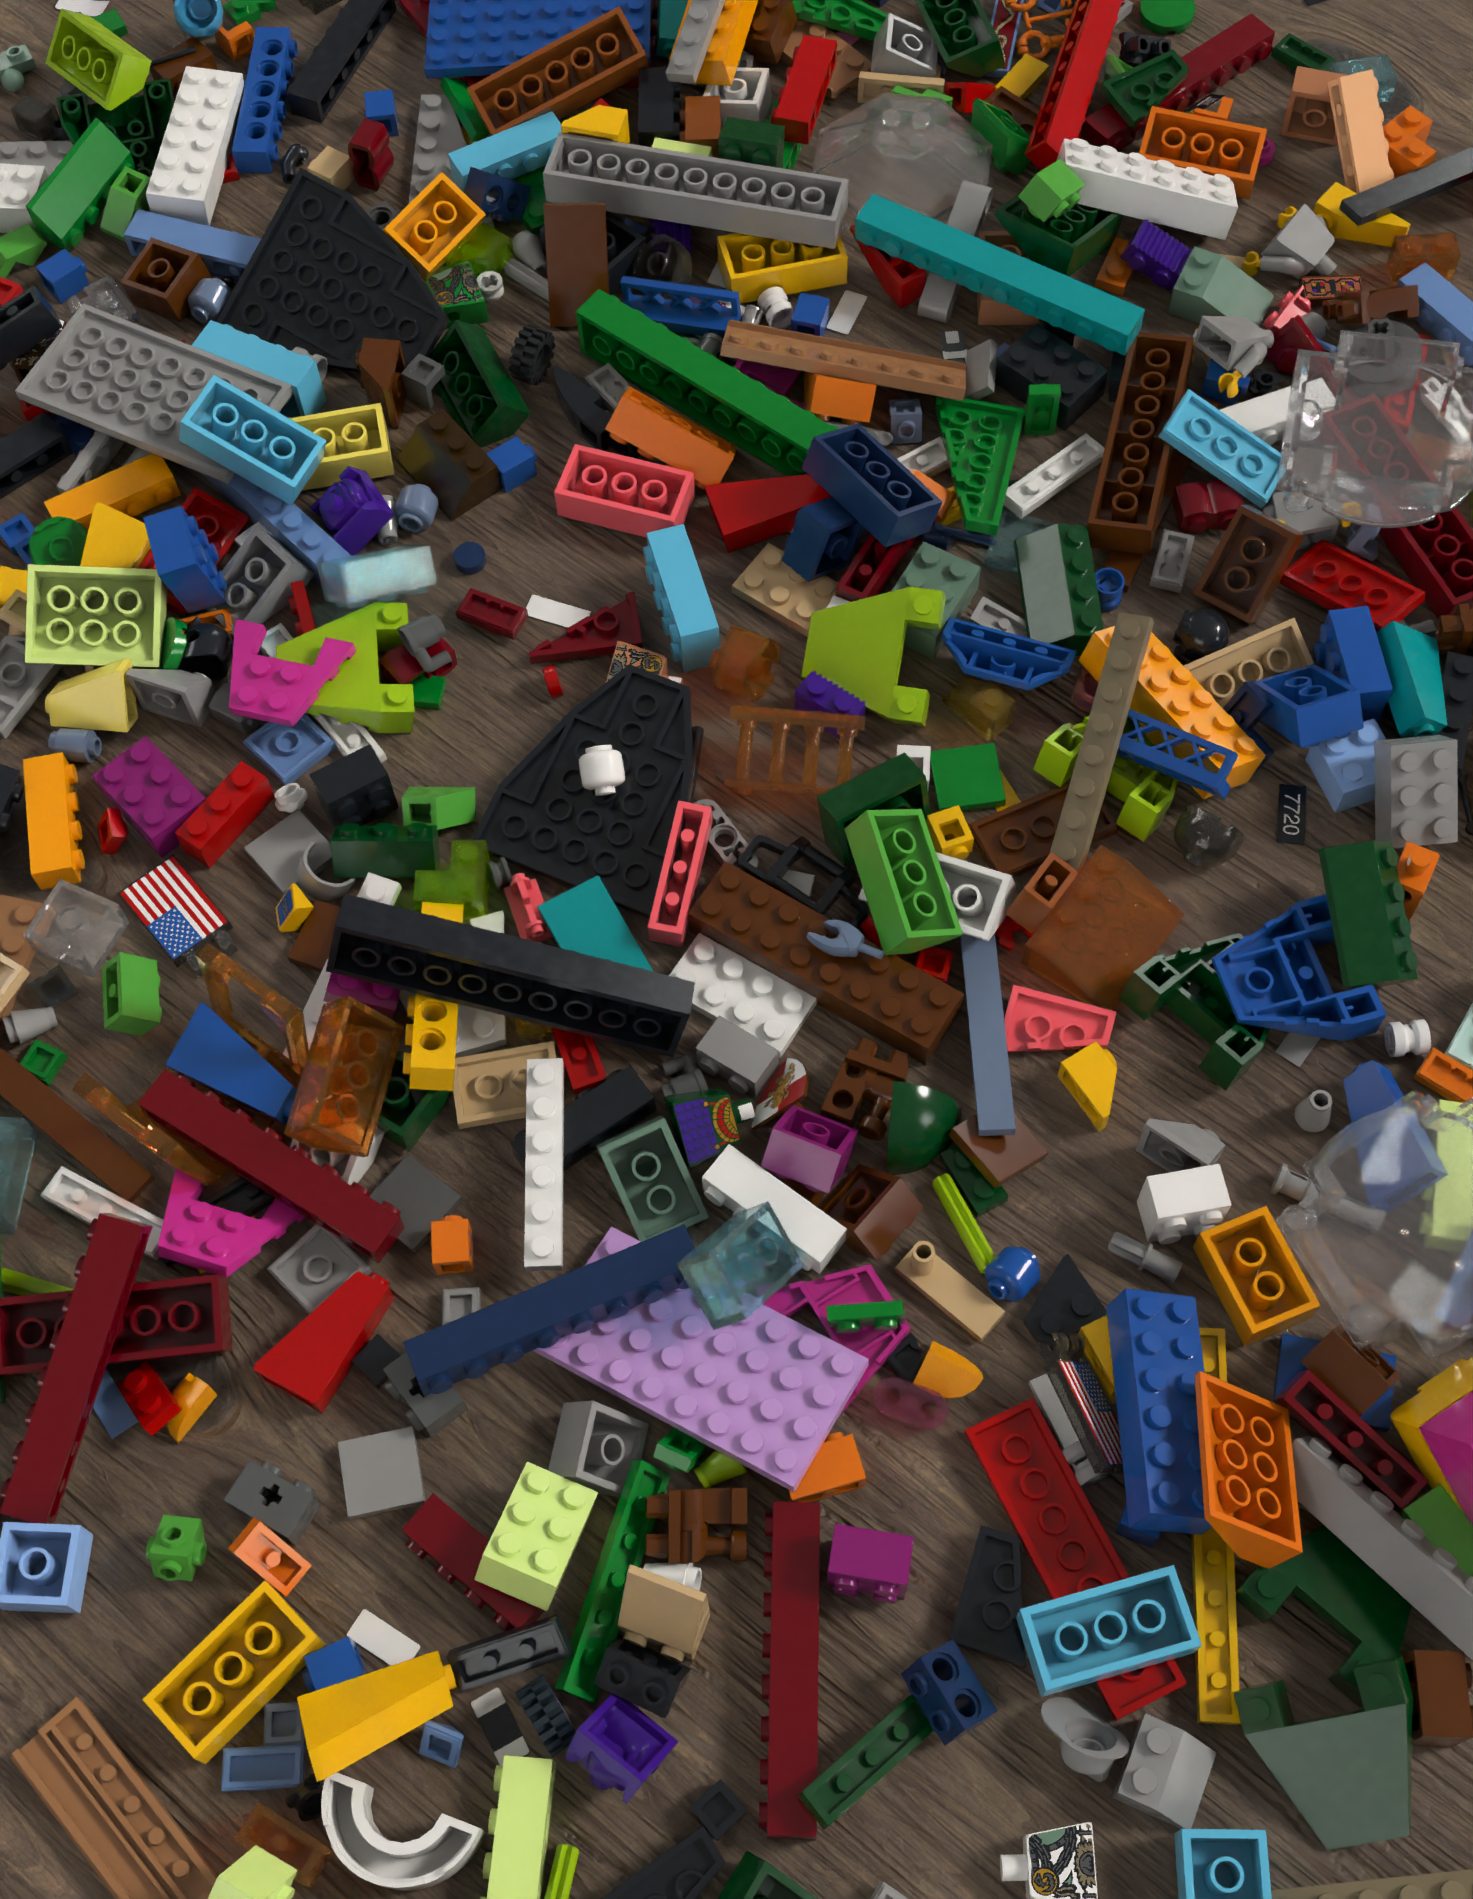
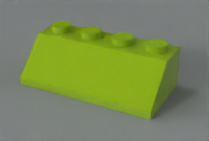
[45,8,152,111]

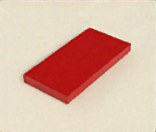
[1279,539,1425,633]

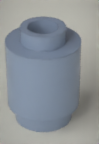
[48,728,102,763]

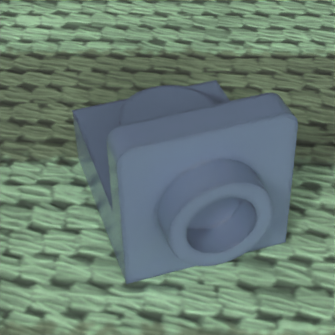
[889,398,922,444]
[1346,503,1382,562]

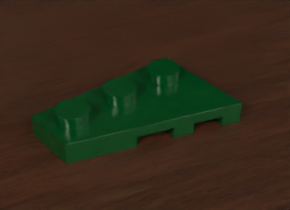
[1100,49,1190,130]

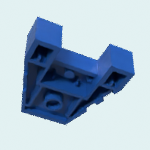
[1212,894,1387,1041]

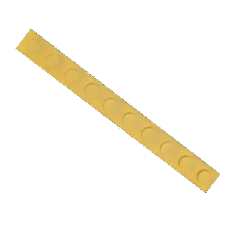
[1191,1327,1241,1725]

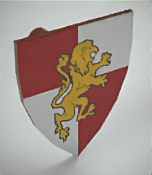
[752,1058,808,1130]

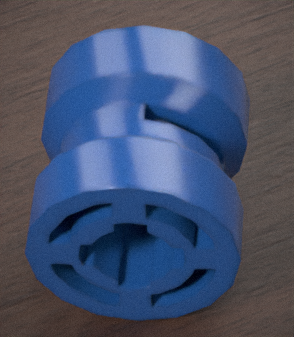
[1095,567,1125,612]

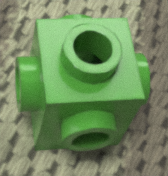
[146,1515,207,1581]

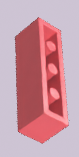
[648,800,713,947]

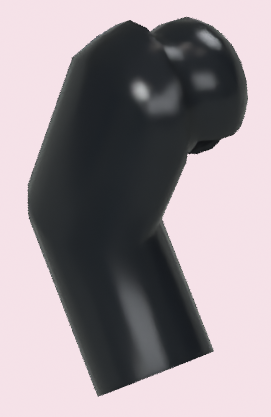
[280,144,309,184]

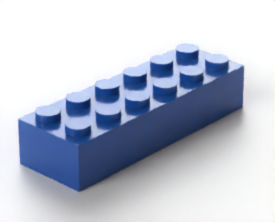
[1106,1288,1212,1535]

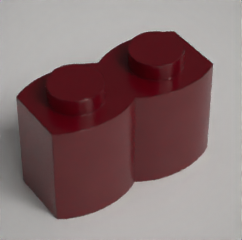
[348,118,394,191]
[1172,480,1244,534]
[379,638,457,684]

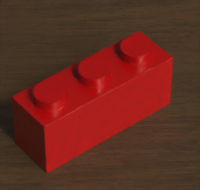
[175,761,275,869]

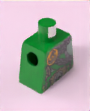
[426,260,489,329]

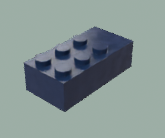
[802,423,943,548]

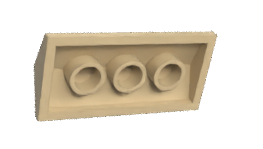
[1184,617,1314,708]

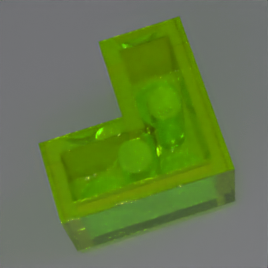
[413,840,491,919]

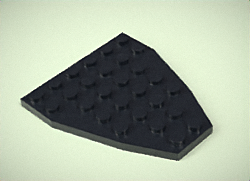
[216,167,450,372]
[470,664,693,919]

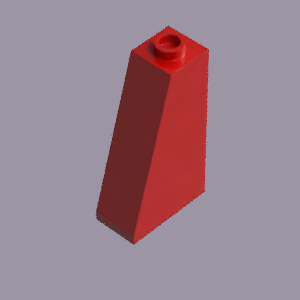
[705,474,832,553]
[252,1271,395,1414]

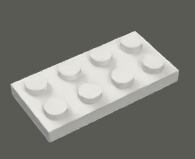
[669,933,817,1058]

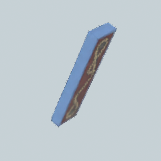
[984,0,1025,78]

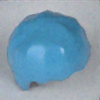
[173,0,223,38]

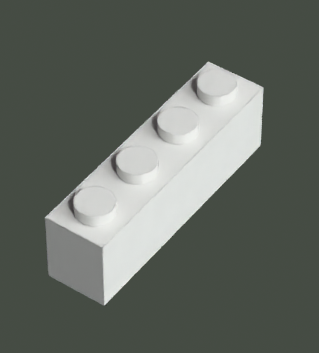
[1220,376,1340,445]
[702,1144,847,1274]

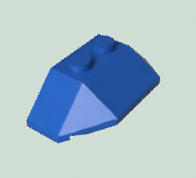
[941,617,1076,691]

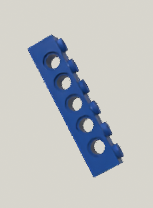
[232,27,298,174]

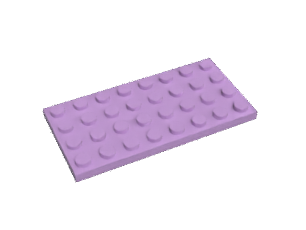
[533,1226,869,1492]

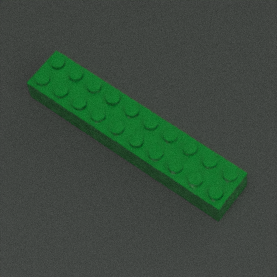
[576,289,838,476]

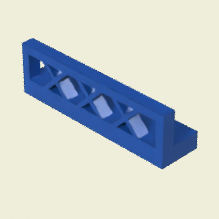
[620,276,741,338]
[1117,709,1238,800]

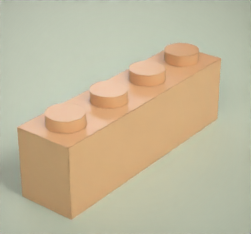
[1327,69,1394,194]

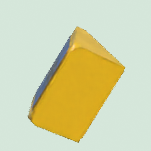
[276,883,314,932]

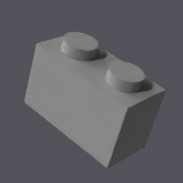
[696,1015,779,1097]

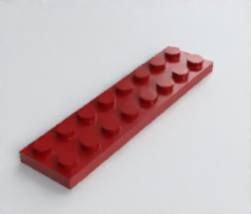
[964,1397,1187,1722]

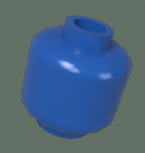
[985,1247,1040,1302]

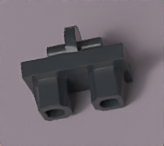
[1119,32,1171,67]

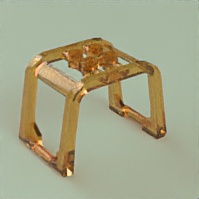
[73,943,311,1186]

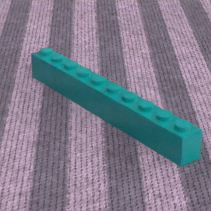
[855,193,1145,356]

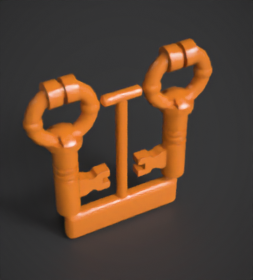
[1004,0,1073,60]

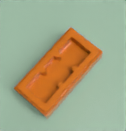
[1413,1047,1473,1104]

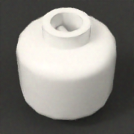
[579,745,625,796]

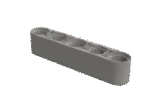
[918,180,993,323]

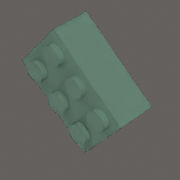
[892,542,981,660]

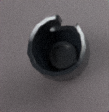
[1173,608,1230,662]
[178,617,234,680]

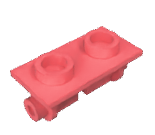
[1262,285,1311,333]
[503,873,553,942]

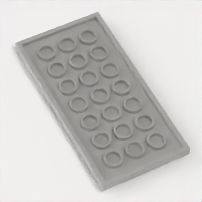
[15,303,293,484]

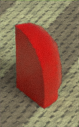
[945,82,995,113]

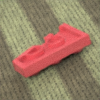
[1004,985,1117,1053]

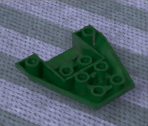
[56,78,175,178]

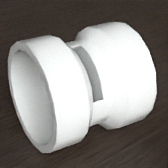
[757,286,795,329]
[1384,1019,1431,1057]

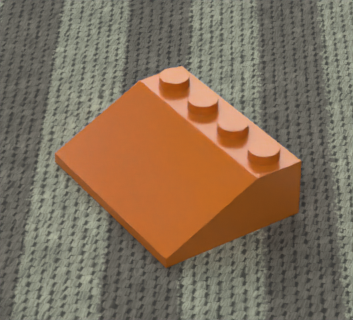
[1194,1371,1303,1569]

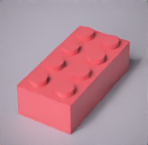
[554,444,695,538]

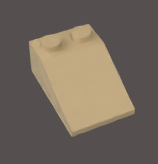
[618,1564,710,1663]

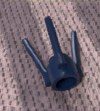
[923,522,996,551]

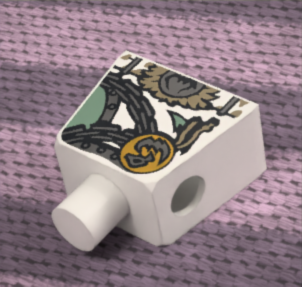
[1000,1822,1098,1899]

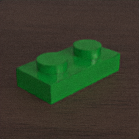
[1023,384,1061,435]
[827,1300,906,1333]

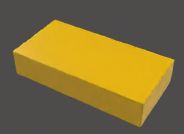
[994,54,1049,100]

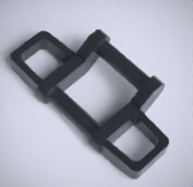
[738,835,868,928]

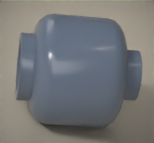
[187,278,231,323]
[394,484,439,532]

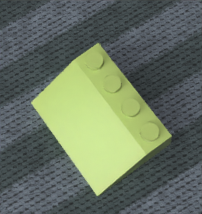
[25,564,167,668]

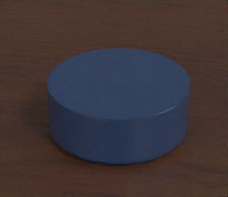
[453,542,486,574]

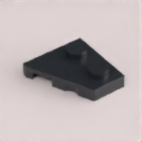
[1024,1254,1107,1354]

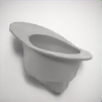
[1040,1697,1130,1782]

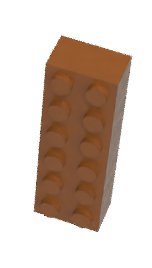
[467,6,649,136]

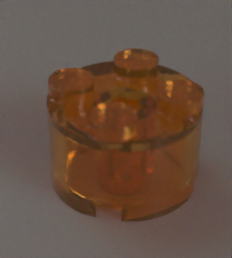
[709,625,780,702]

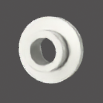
[274,783,308,813]

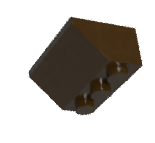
[398,409,502,521]

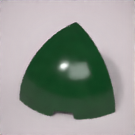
[885,1081,962,1175]

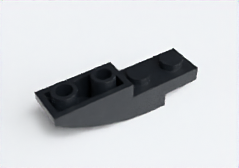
[552,365,641,459]

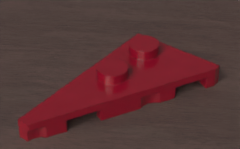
[1265,315,1358,406]
[529,591,643,664]

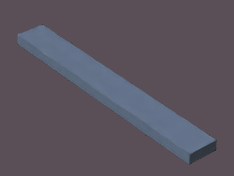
[959,933,1016,1136]

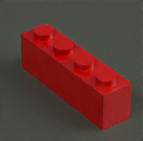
[770,35,837,145]

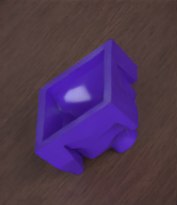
[310,466,394,558]
[565,1693,679,1804]

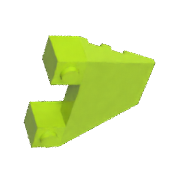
[801,587,946,728]
[276,602,415,733]
[1033,716,1178,842]

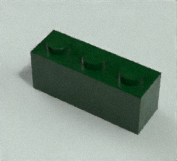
[330,822,440,878]

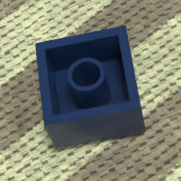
[782,497,864,582]

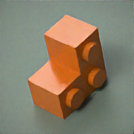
[1383,105,1437,179]

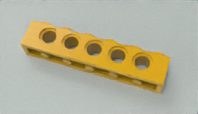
[403,902,464,1091]

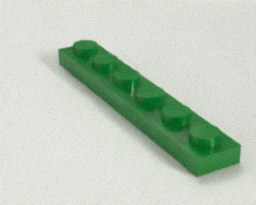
[555,1459,671,1703]

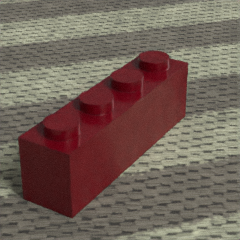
[836,534,918,602]
[1273,1370,1428,1510]
[402,1493,554,1631]

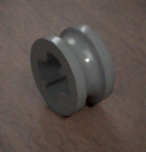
[488,856,512,890]

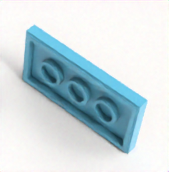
[1158,389,1291,509]

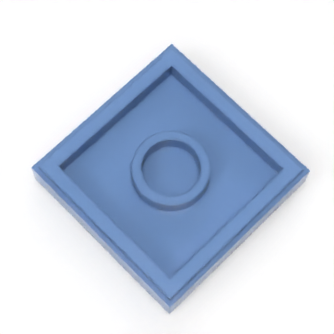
[243,713,337,786]

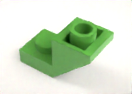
[0,224,47,279]

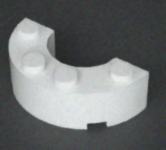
[321,1773,486,1891]

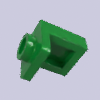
[653,1427,707,1473]

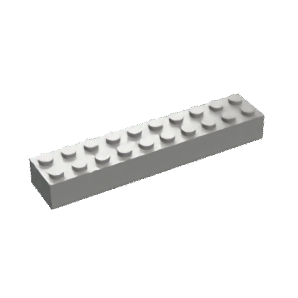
[543,132,849,249]

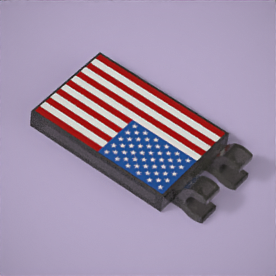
[117,854,238,978]
[1036,1332,1123,1474]

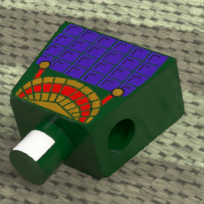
[664,1089,755,1168]

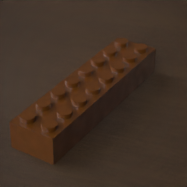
[1087,332,1194,555]
[688,861,964,1066]

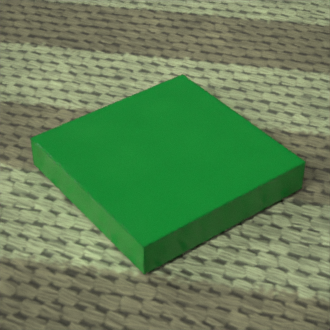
[930,743,1006,812]

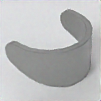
[296,841,358,901]

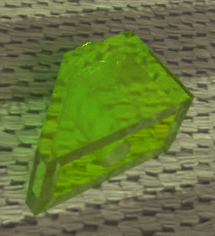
[446,223,513,279]

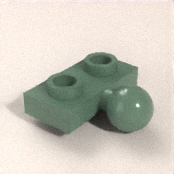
[0,44,37,92]

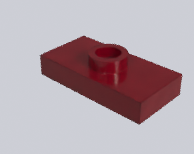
[456,588,528,640]

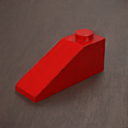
[850,224,926,309]

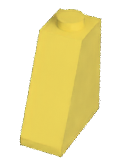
[45,658,138,732]

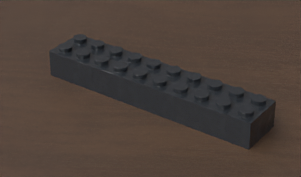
[326,894,695,1057]

